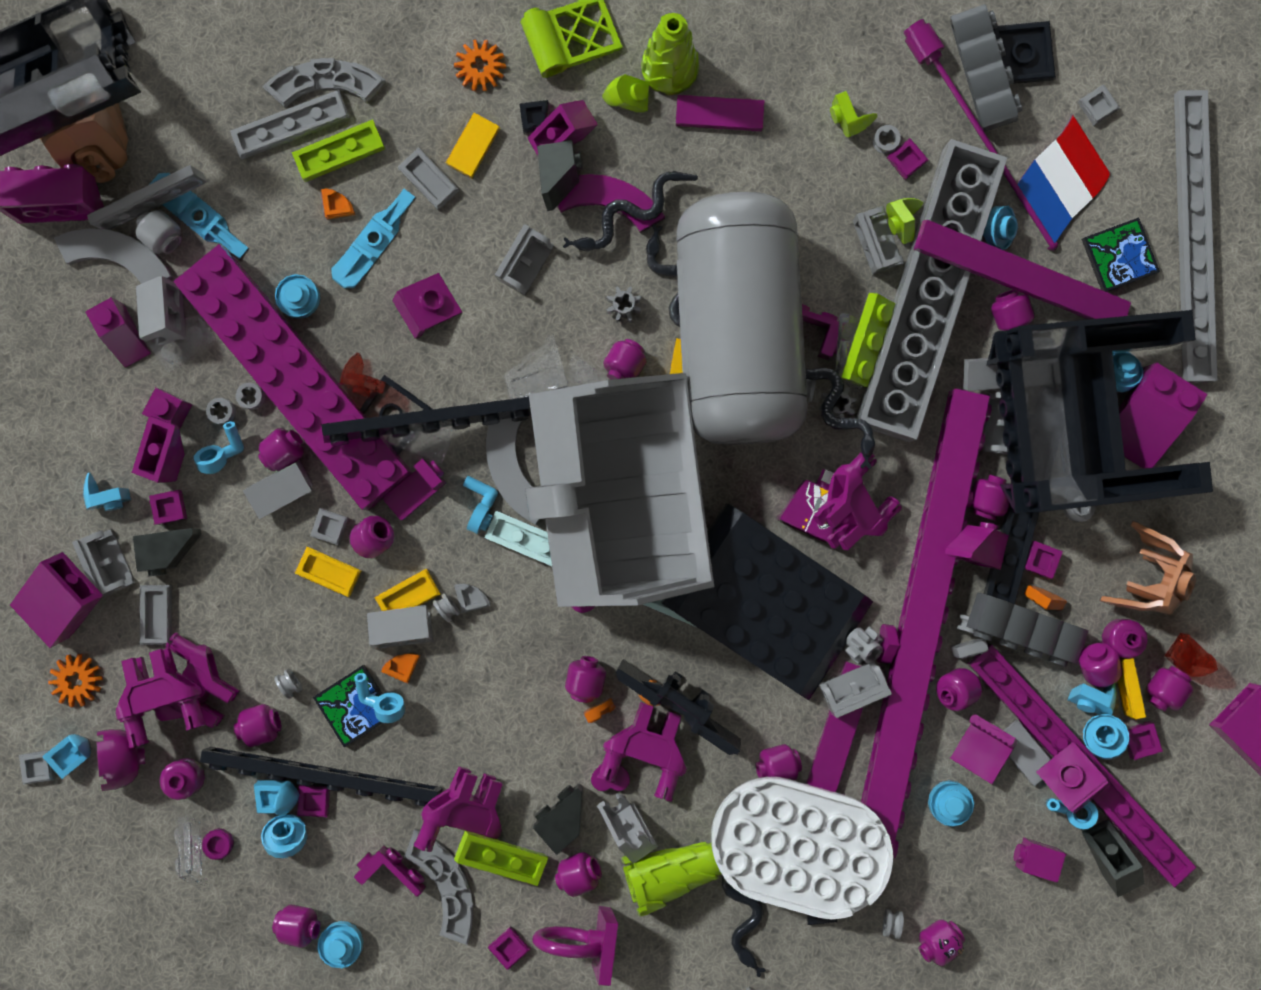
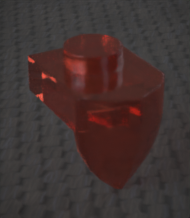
[339,352,386,397]
[1165,633,1218,677]

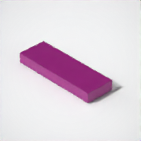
[675,95,765,132]

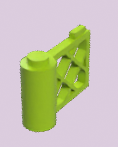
[520,0,622,78]

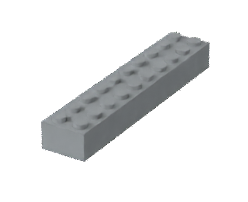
[856,139,1008,443]

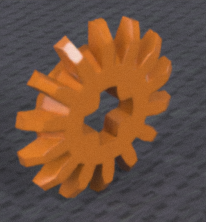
[454,40,506,91]
[48,654,103,707]

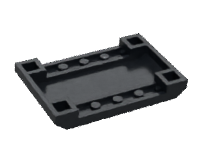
[661,503,874,700]

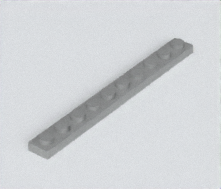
[1174,90,1218,383]

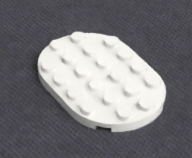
[711,777,893,919]

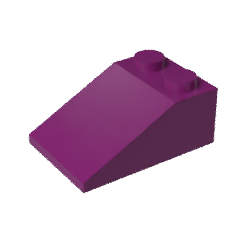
[1119,362,1208,468]

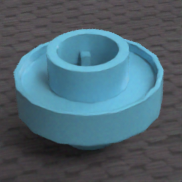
[983,206,1018,250]
[275,274,320,319]
[1112,352,1143,392]
[1083,714,1129,760]
[928,780,974,826]
[261,814,308,858]
[317,921,363,968]

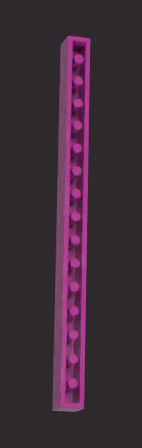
[861,388,992,858]

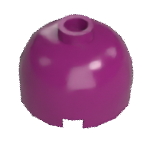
[97,729,146,791]

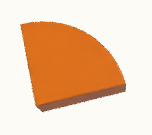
[321,189,355,219]
[1024,585,1067,610]
[381,653,421,683]
[584,698,615,724]

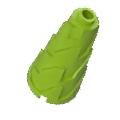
[641,12,699,95]
[621,841,722,917]

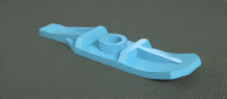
[149,173,249,259]
[331,189,416,288]

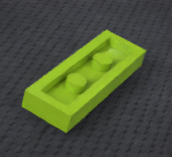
[292,119,385,182]
[841,292,896,388]
[454,831,548,886]

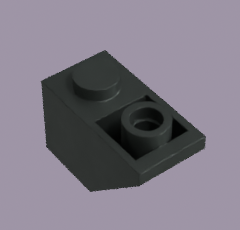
[533,783,583,855]

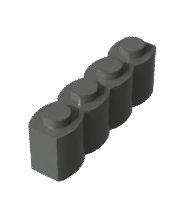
[950,4,1022,132]
[966,593,1089,667]

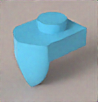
[83,473,131,511]
[1068,683,1117,715]
[42,734,91,779]
[253,780,300,816]

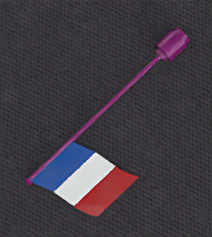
[903,19,1110,251]

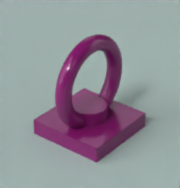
[532,906,618,986]

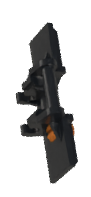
[616,659,741,755]

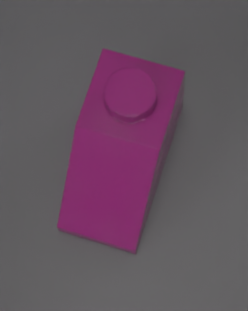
[528,100,598,156]
[85,297,151,368]
[131,416,185,483]
[945,522,1009,570]

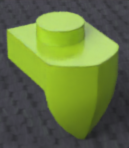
[602,74,649,113]
[830,91,878,137]
[886,198,923,244]

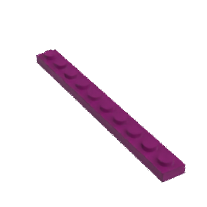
[967,644,1196,888]

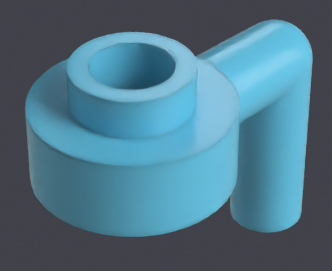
[194,421,244,474]
[463,476,498,534]
[354,673,405,723]
[1046,798,1098,829]

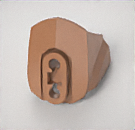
[40,91,128,183]
[1100,521,1196,615]

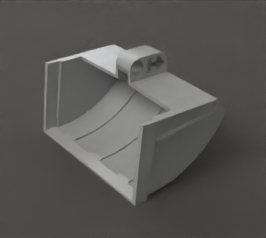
[525,373,714,607]

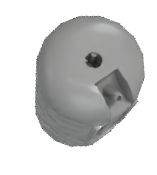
[676,192,808,445]

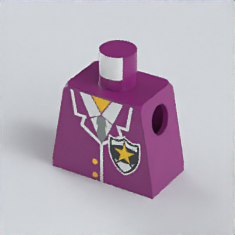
[777,469,837,544]

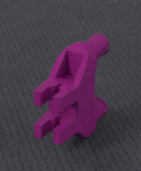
[813,452,902,550]
[153,632,240,728]
[116,648,206,749]
[597,702,687,802]
[414,766,503,852]

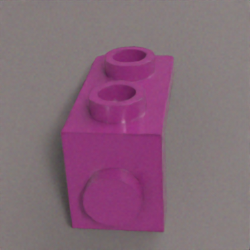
[802,304,844,360]
[383,458,446,520]
[354,845,426,897]

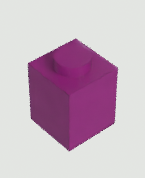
[142,387,193,430]
[1013,837,1066,883]

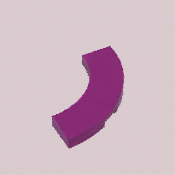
[557,174,665,233]

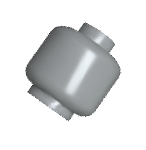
[136,210,182,254]

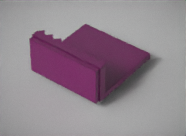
[392,273,462,339]
[950,714,1018,785]
[1036,742,1110,814]

